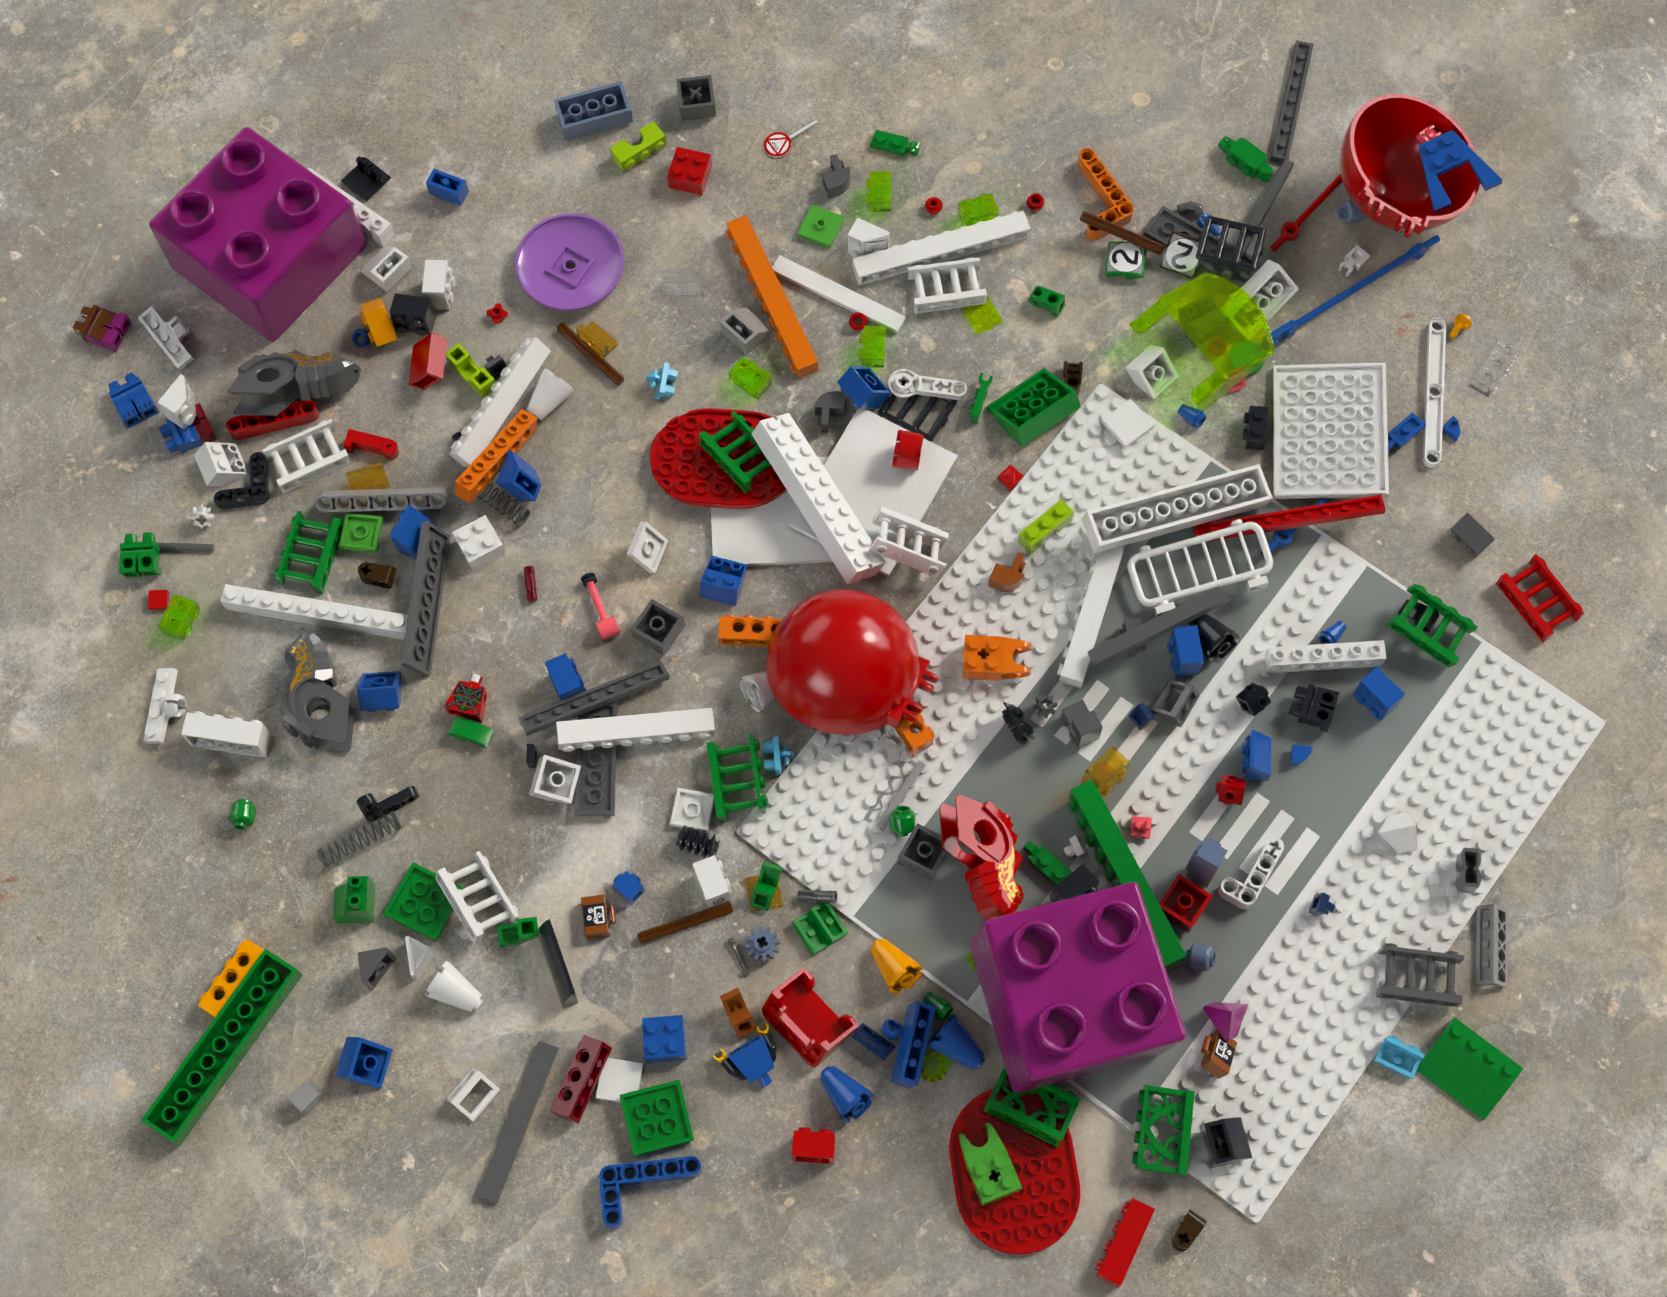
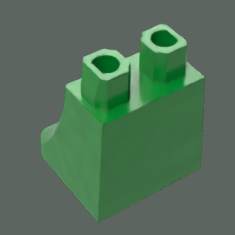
[333,876,375,924]

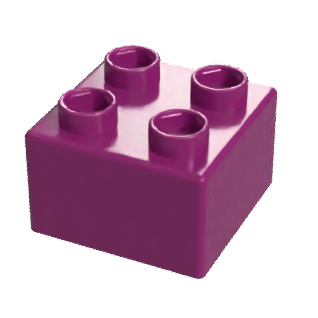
[149,127,367,342]
[969,882,1186,1094]

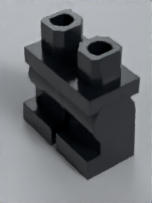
[1289,684,1340,732]

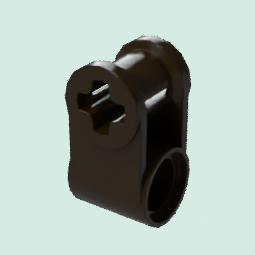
[1063,361,1083,395]
[358,562,397,589]
[1172,1209,1207,1252]

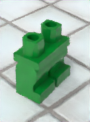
[119,532,161,578]

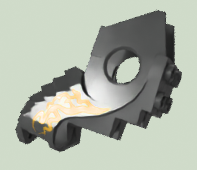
[228,350,361,417]
[277,627,357,753]

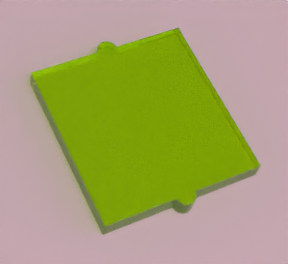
[962,296,1003,335]

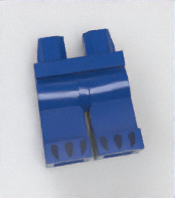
[108,372,160,429]

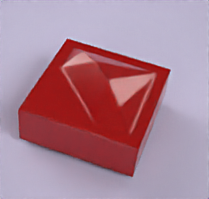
[997,464,1024,491]

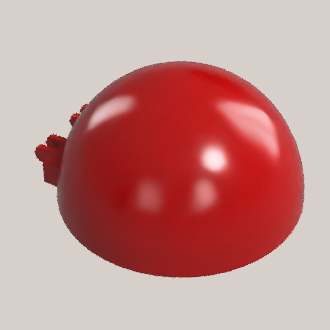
[1340,94,1480,238]
[765,589,939,735]

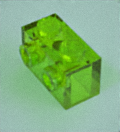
[866,171,891,212]
[957,193,999,226]
[859,326,886,368]
[729,356,772,400]
[158,594,200,641]

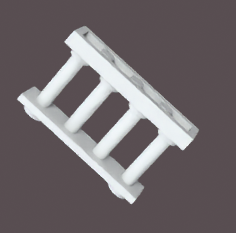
[908,258,987,314]
[262,419,352,494]
[869,506,949,577]
[435,851,519,944]

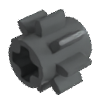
[1033,693,1058,719]

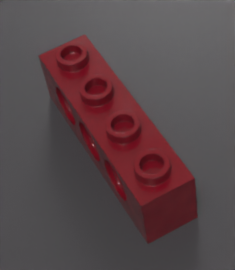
[550,1035,612,1124]

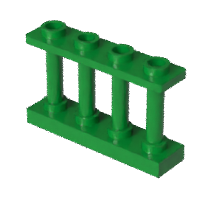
[698,411,771,494]
[275,511,343,594]
[1385,584,1478,668]
[706,734,769,822]

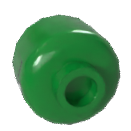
[228,799,256,830]
[890,806,915,837]

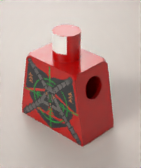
[444,674,487,723]

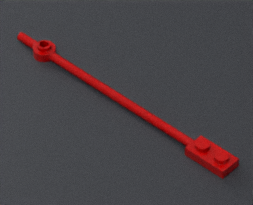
[1270,173,1343,252]

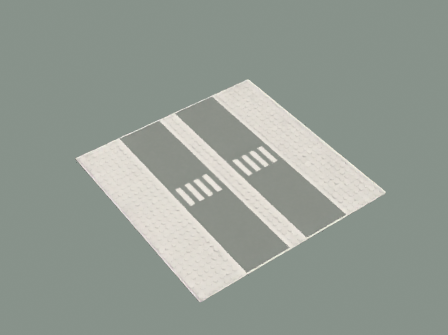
[737,384,1605,1223]

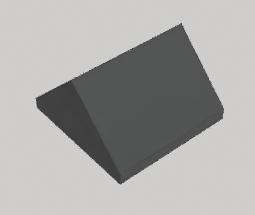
[357,947,396,991]

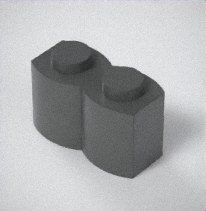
[1455,848,1481,894]

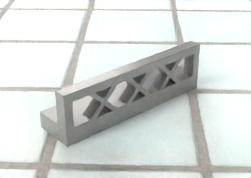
[864,760,926,831]
[1476,904,1508,988]

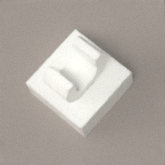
[1064,835,1089,859]

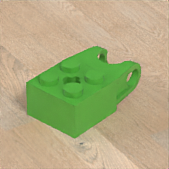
[959,1123,1022,1207]

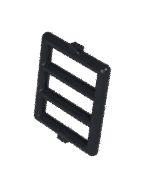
[1196,216,1266,273]
[878,380,957,442]

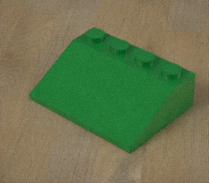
[986,368,1081,447]
[1416,1017,1523,1121]

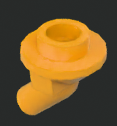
[1449,313,1472,339]

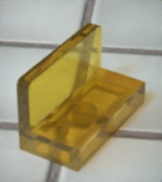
[576,321,618,358]
[345,462,390,490]

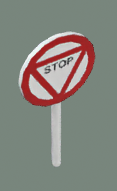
[764,120,818,158]

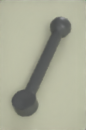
[728,938,750,977]

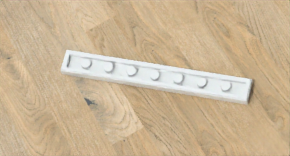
[772,255,906,334]

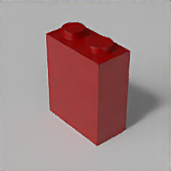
[408,333,447,390]

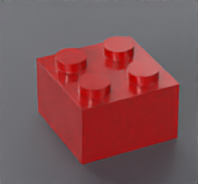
[667,147,712,195]
[1159,874,1213,934]
[792,1127,836,1165]

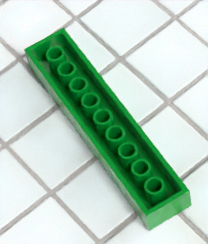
[1067,779,1187,972]
[140,949,302,1146]

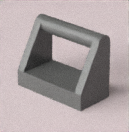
[1150,679,1200,727]

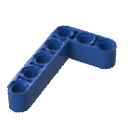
[599,1156,702,1229]

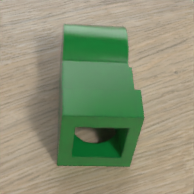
[1028,286,1065,318]

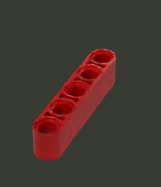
[226,400,319,440]

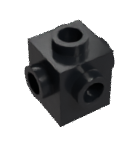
[1235,682,1271,716]

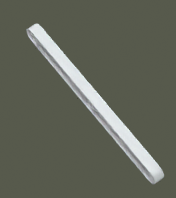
[1423,318,1446,468]

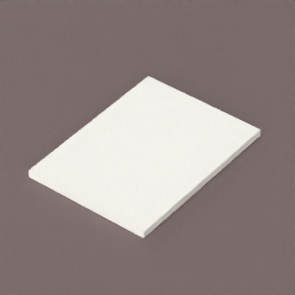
[1273,363,1389,499]
[789,408,958,577]
[711,456,833,566]

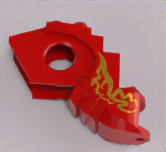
[939,794,1024,921]

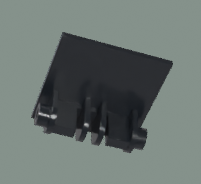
[341,156,391,201]
[1002,702,1035,745]

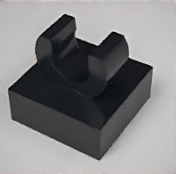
[485,355,507,380]

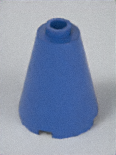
[928,1014,985,1070]
[820,1066,875,1123]

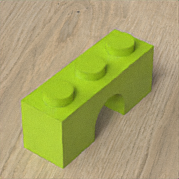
[610,121,667,172]
[446,343,495,399]
[1018,499,1074,555]

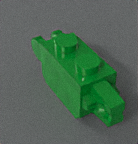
[1218,136,1273,183]

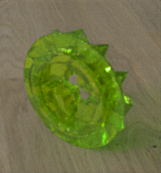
[920,1049,949,1082]

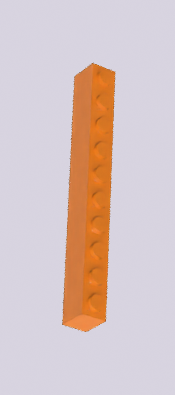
[725,215,819,378]

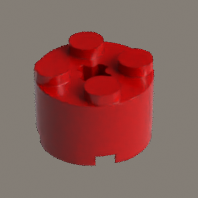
[892,430,924,471]

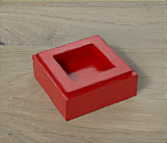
[148,590,169,610]

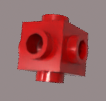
[1215,775,1246,805]

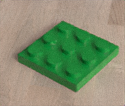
[383,862,464,942]
[619,1080,694,1156]

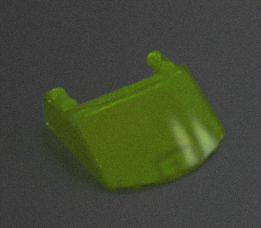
[1129,272,1274,411]

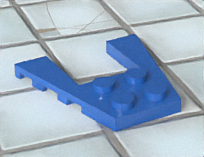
[1418,130,1503,214]

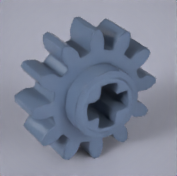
[745,926,780,963]

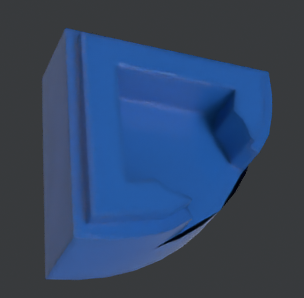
[1442,416,1460,442]
[1290,744,1312,765]

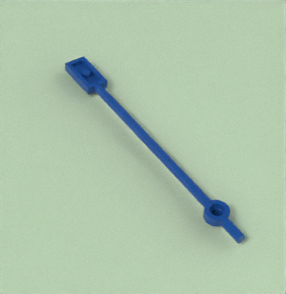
[1260,235,1440,351]
[1260,412,1426,556]

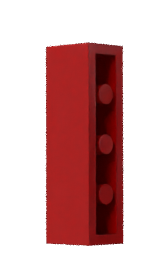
[1095,1198,1155,1288]

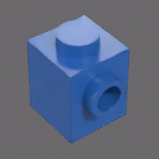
[613,871,645,905]

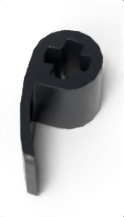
[1398,599,1440,632]

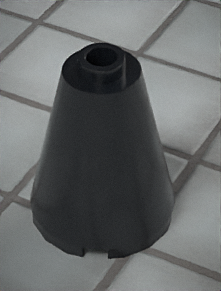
[1188,614,1239,662]

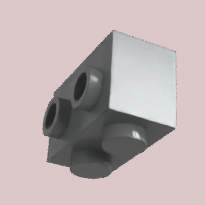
[1450,512,1495,557]

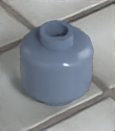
[1338,200,1364,224]
[1185,944,1216,971]

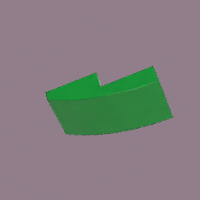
[448,716,494,748]

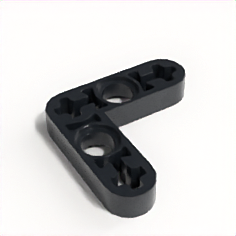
[213,452,270,509]
[356,786,419,823]

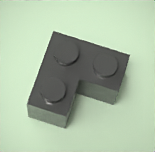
[1060,700,1103,748]

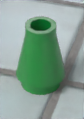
[923,992,953,1021]

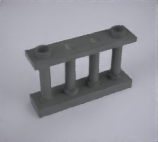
[1376,943,1464,1007]

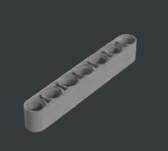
[316,488,448,512]

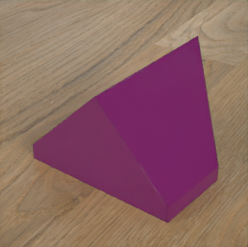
[1203,1002,1248,1042]

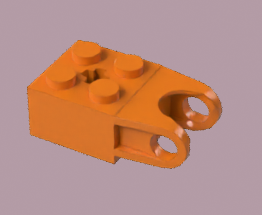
[962,635,1032,681]

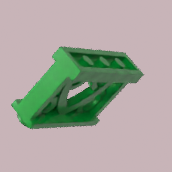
[984,1066,1081,1148]
[1132,1085,1195,1177]

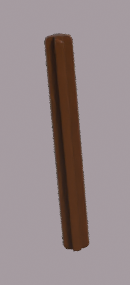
[1080,211,1164,255]
[557,322,624,386]
[637,902,733,944]

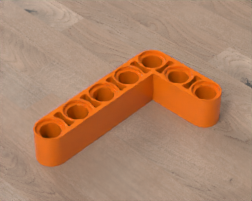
[1078,148,1134,241]

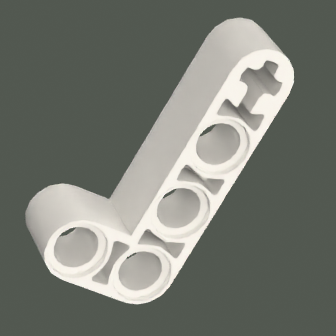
[1218,837,1284,910]

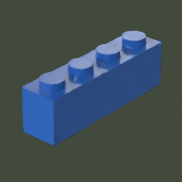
[890,1001,936,1088]

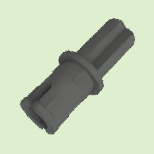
[797,888,838,904]

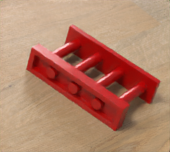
[1496,553,1584,643]

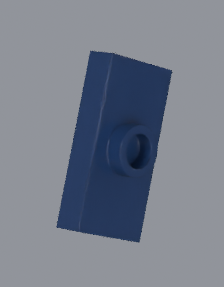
[851,1023,896,1061]

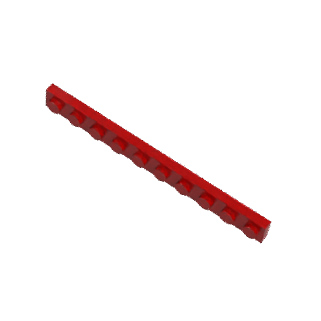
[1193,495,1386,542]

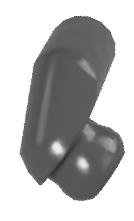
[1177,201,1204,216]

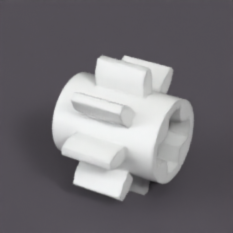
[190,504,214,529]

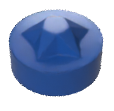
[881,1019,903,1040]

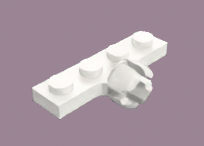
[138,306,194,371]
[143,668,187,744]

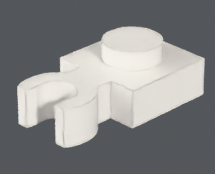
[1338,245,1371,277]

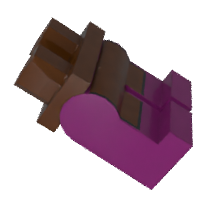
[73,304,131,352]

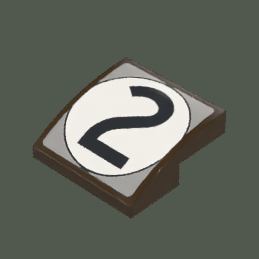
[1160,230,1200,279]

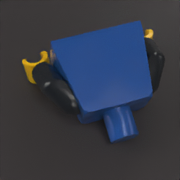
[713,1023,777,1088]

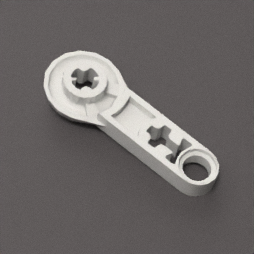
[888,369,967,400]

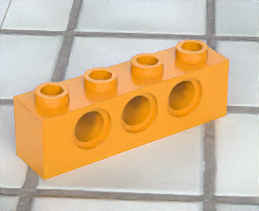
[198,939,264,1018]

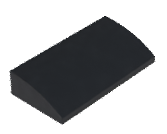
[538,919,578,1008]

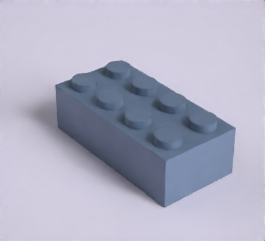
[554,81,633,140]

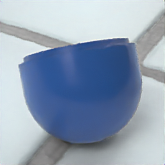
[352,329,371,347]

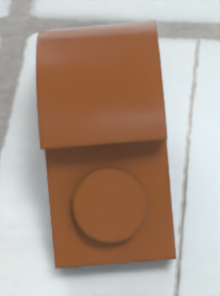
[988,553,1026,592]
[720,988,757,1038]

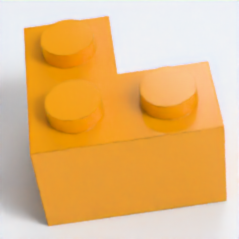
[359,297,397,347]

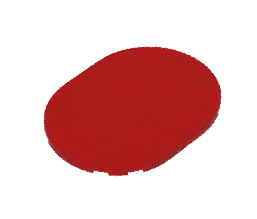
[650,408,787,509]
[949,1087,1080,1255]

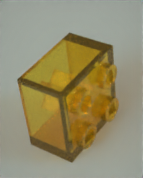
[1081,746,1130,797]

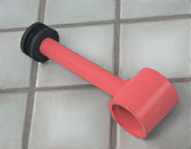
[581,572,620,641]

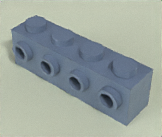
[1185,838,1228,888]

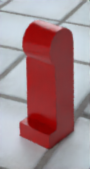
[343,429,399,460]

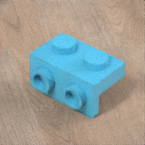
[1373,1036,1425,1079]

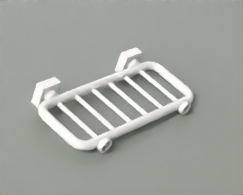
[1127,519,1273,617]

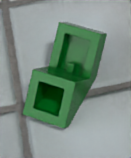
[750,861,783,911]
[497,917,539,947]

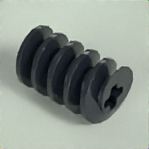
[676,825,720,858]

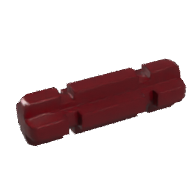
[524,565,537,602]

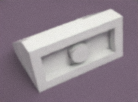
[446,1067,500,1122]

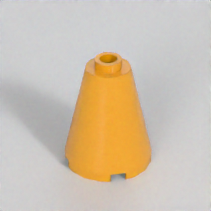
[871,939,923,995]

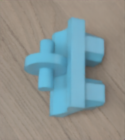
[646,362,678,400]
[762,736,794,776]

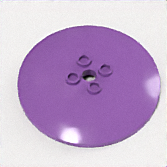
[515,213,624,311]

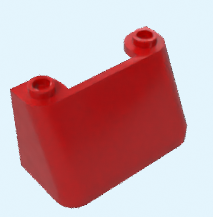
[762,967,859,1067]

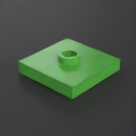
[797,205,845,248]
[339,513,384,553]

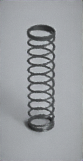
[456,467,530,526]
[317,810,402,868]

